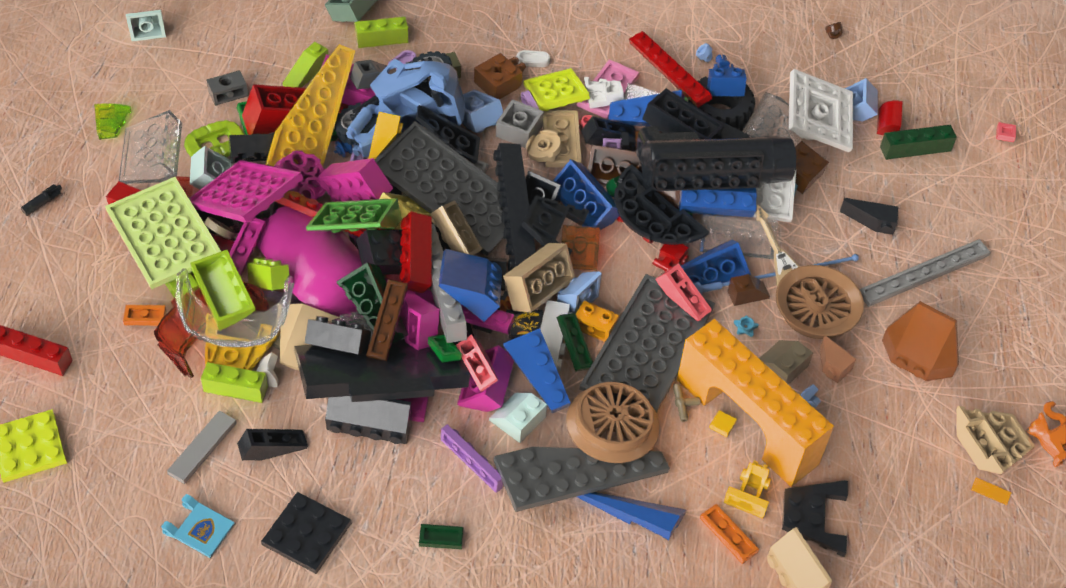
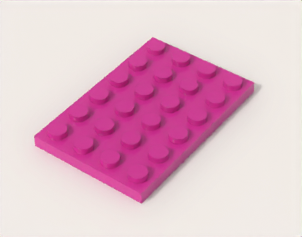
[189,160,304,223]

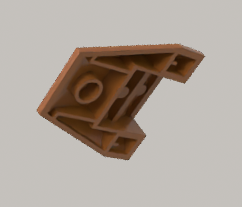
[882,301,959,381]

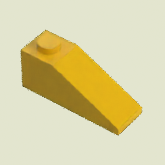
[368,112,403,160]

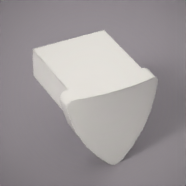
[257,352,279,387]

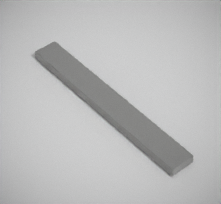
[859,239,991,307]

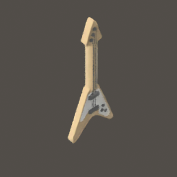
[756,205,800,286]

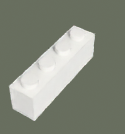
[540,300,573,371]

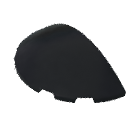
[614,164,710,245]

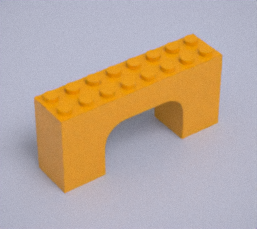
[677,319,834,487]

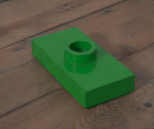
[428,335,462,362]

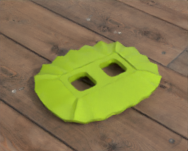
[184,120,245,158]

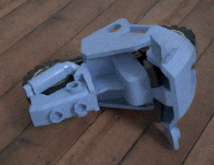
[334,51,465,157]

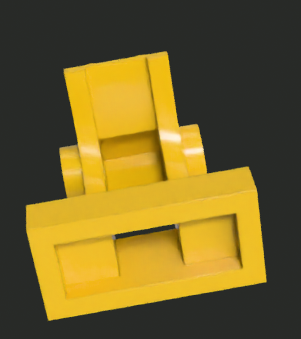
[724,460,771,518]

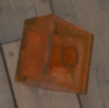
[561,225,600,271]

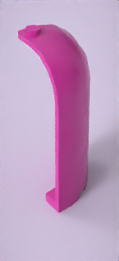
[256,206,362,325]

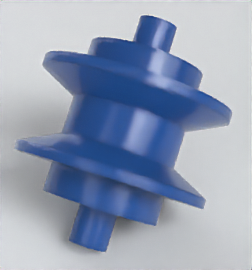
[334,141,354,158]

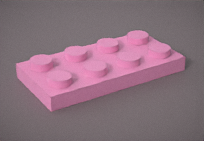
[577,60,639,119]

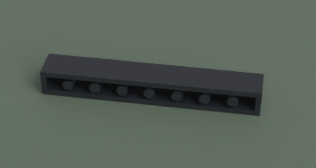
[493,143,536,271]

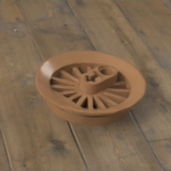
[776,265,864,339]
[566,382,660,463]

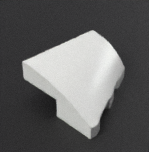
[584,77,624,109]

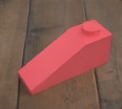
[655,263,712,321]
[455,334,498,392]

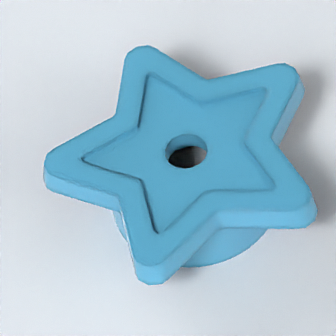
[734,315,759,337]

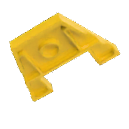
[205,315,281,370]

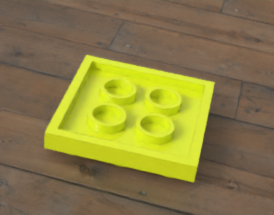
[523,68,590,111]
[0,409,67,483]

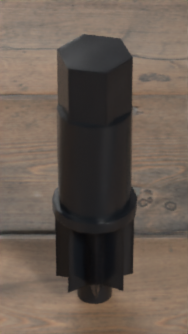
[21,184,62,216]

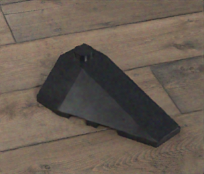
[416,105,480,163]

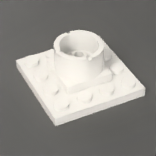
[789,69,853,152]

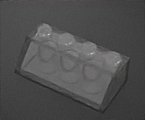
[699,214,778,259]

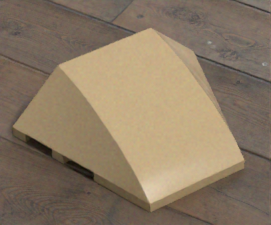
[280,304,347,371]
[957,406,1035,474]

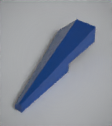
[577,492,687,540]

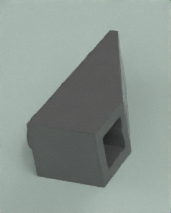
[350,60,397,90]

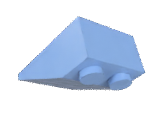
[462,89,503,133]

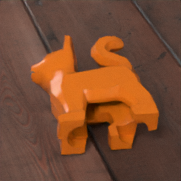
[1027,401,1066,467]

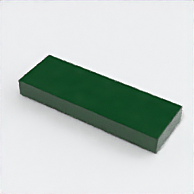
[556,313,593,372]

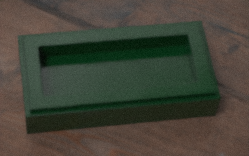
[419,524,464,550]

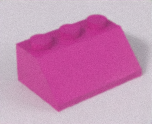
[457,345,514,412]

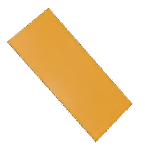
[971,477,1011,505]

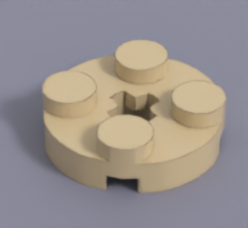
[526,130,562,163]

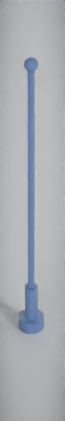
[693,254,859,295]

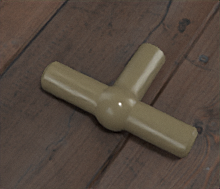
[673,384,701,422]

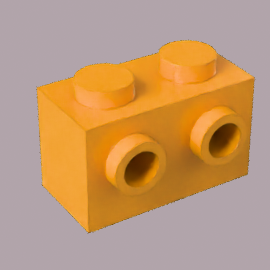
[576,300,619,342]

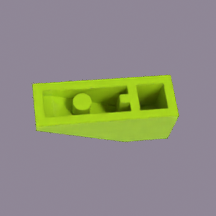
[282,42,329,88]

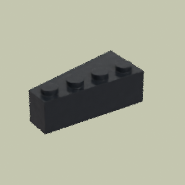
[229,132,275,163]

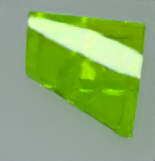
[94,103,131,140]

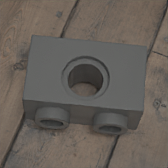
[206,70,248,106]

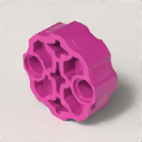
[274,151,326,200]

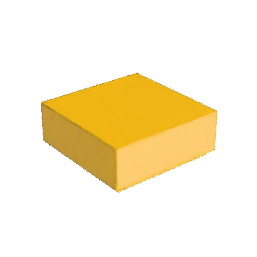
[709,410,737,437]

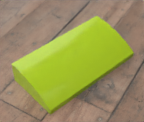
[190,250,255,331]

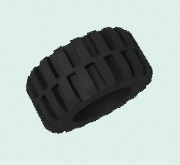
[688,76,755,132]

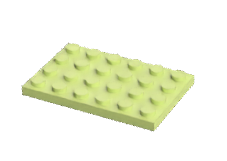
[105,177,221,290]

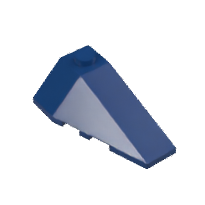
[681,240,751,285]

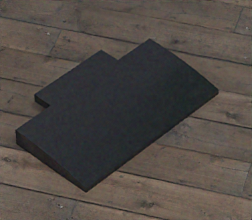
[294,339,470,402]

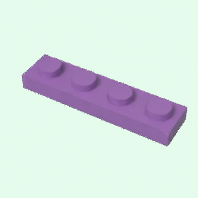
[441,424,503,493]

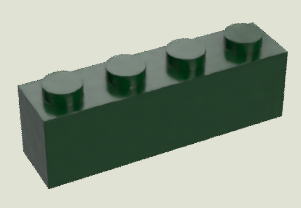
[880,125,957,160]

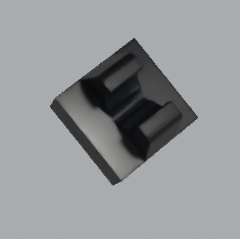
[620,132,636,151]

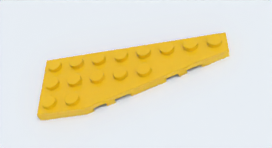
[266,44,355,180]

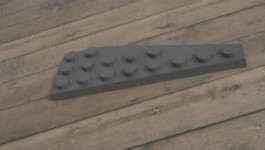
[493,447,670,512]

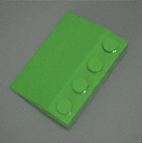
[306,198,402,233]

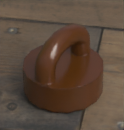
[825,22,843,39]

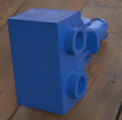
[707,54,747,96]

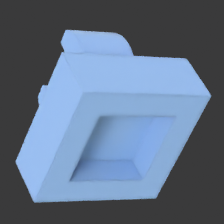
[800,384,821,407]

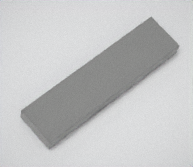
[167,411,236,484]

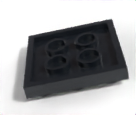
[261,492,352,574]

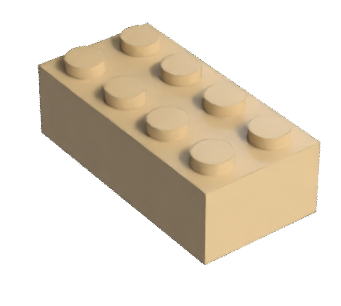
[503,243,575,312]

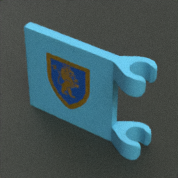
[161,494,235,558]

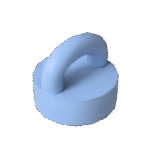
[696,43,713,62]

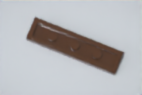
[367,279,408,361]

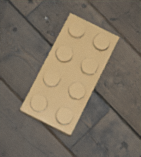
[543,110,582,167]

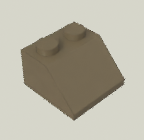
[759,340,813,384]

